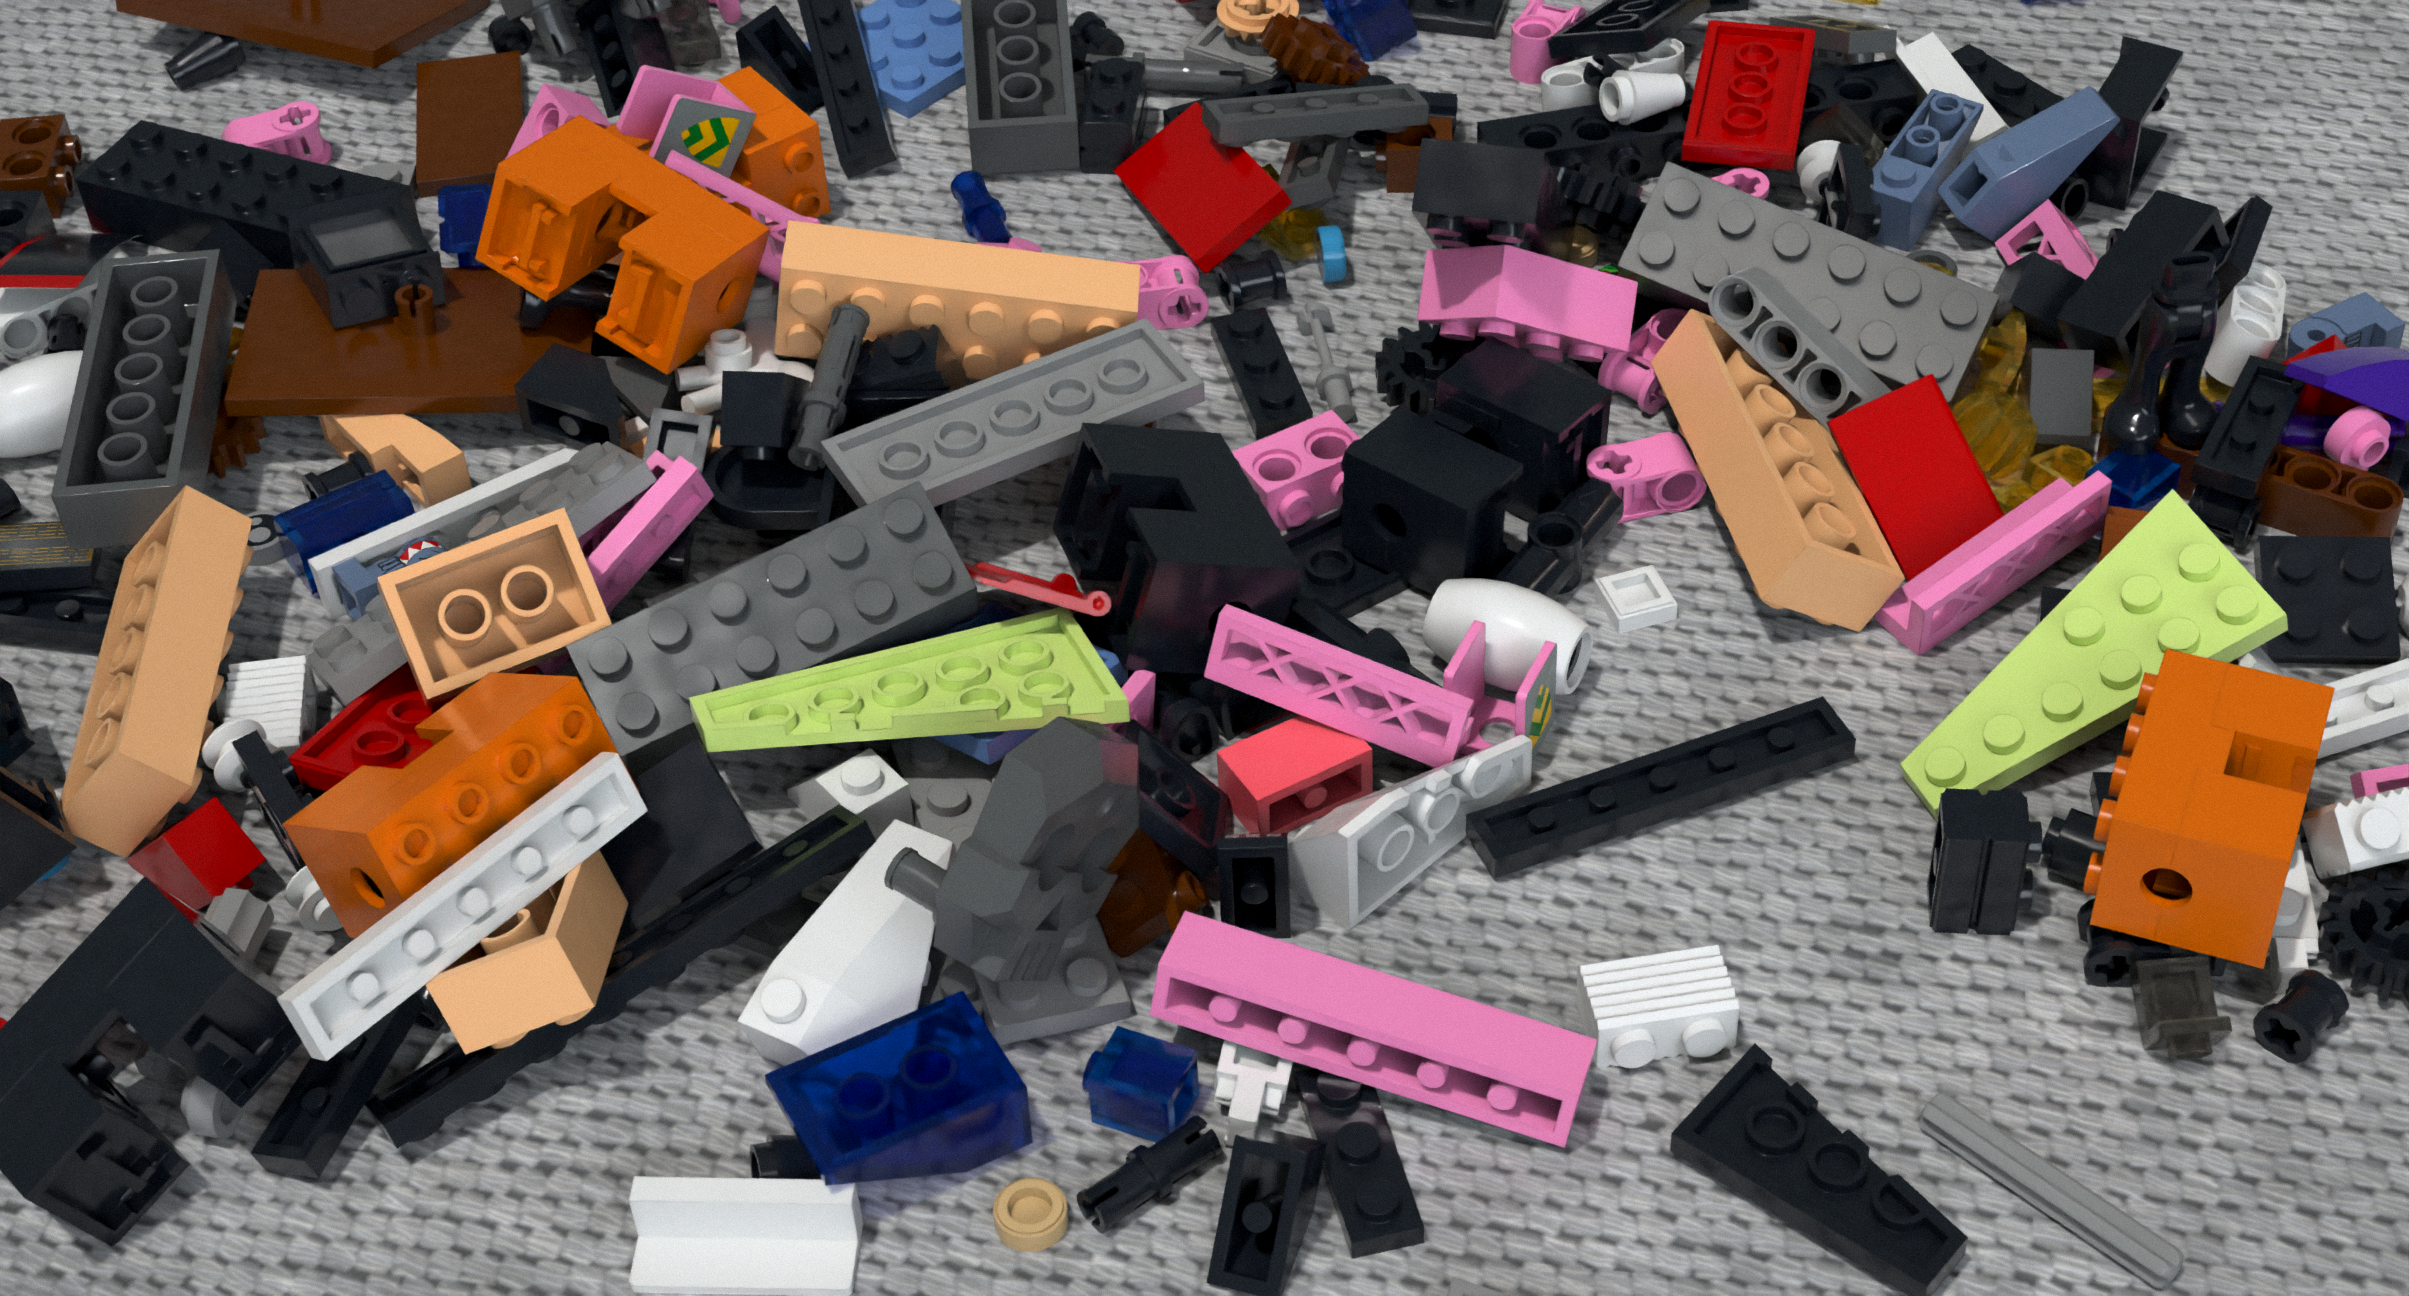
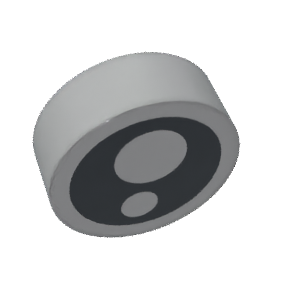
[245,510,293,566]

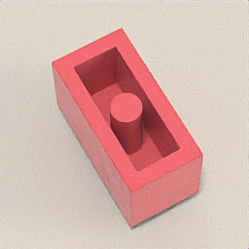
[1217,714,1373,834]

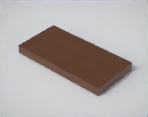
[416,50,525,198]

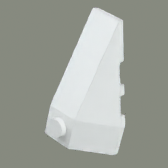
[1289,734,1532,930]
[737,819,956,1106]

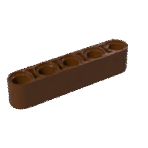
[2096,402,2404,545]

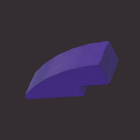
[2284,346,2409,422]

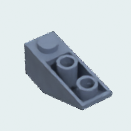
[1936,86,2121,242]
[1869,89,1984,252]

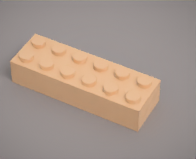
[774,220,1140,380]
[1650,309,1905,632]
[59,485,253,857]

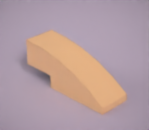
[318,414,472,509]

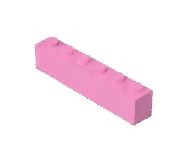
[1149,911,1598,1148]

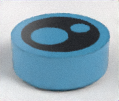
[1315,225,1346,283]

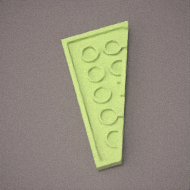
[1900,489,2288,821]
[689,607,1130,753]

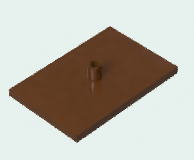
[116,0,490,69]
[224,267,599,416]

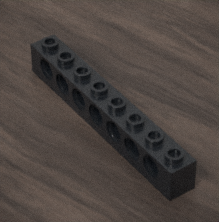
[1477,59,1918,182]

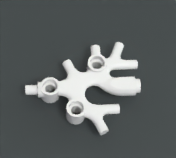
[675,276,815,414]

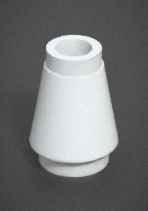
[1599,70,1685,125]

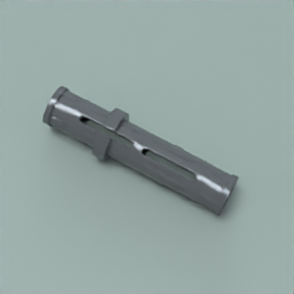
[1084,52,1244,94]
[788,303,870,471]

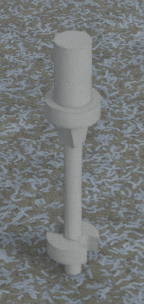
[1296,301,1355,422]

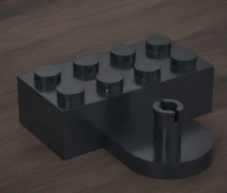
[703,389,957,541]

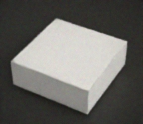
[1594,565,1678,634]

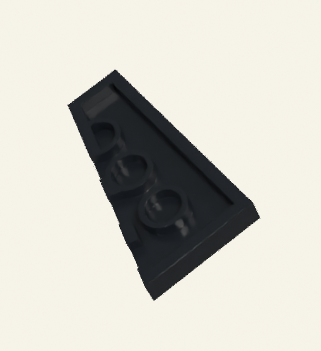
[1670,1043,1968,1296]

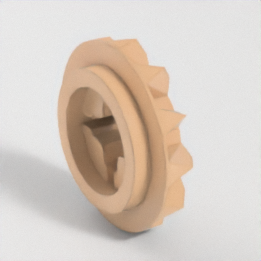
[1217,0,1299,43]

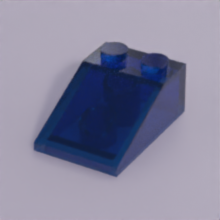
[765,990,1033,1186]

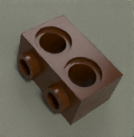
[0,114,83,219]

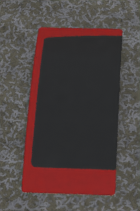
[0,232,144,289]

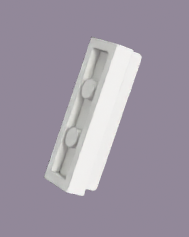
[1883,25,2008,163]
[629,1176,863,1296]

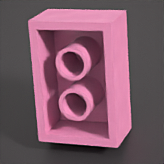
[1417,244,1638,363]

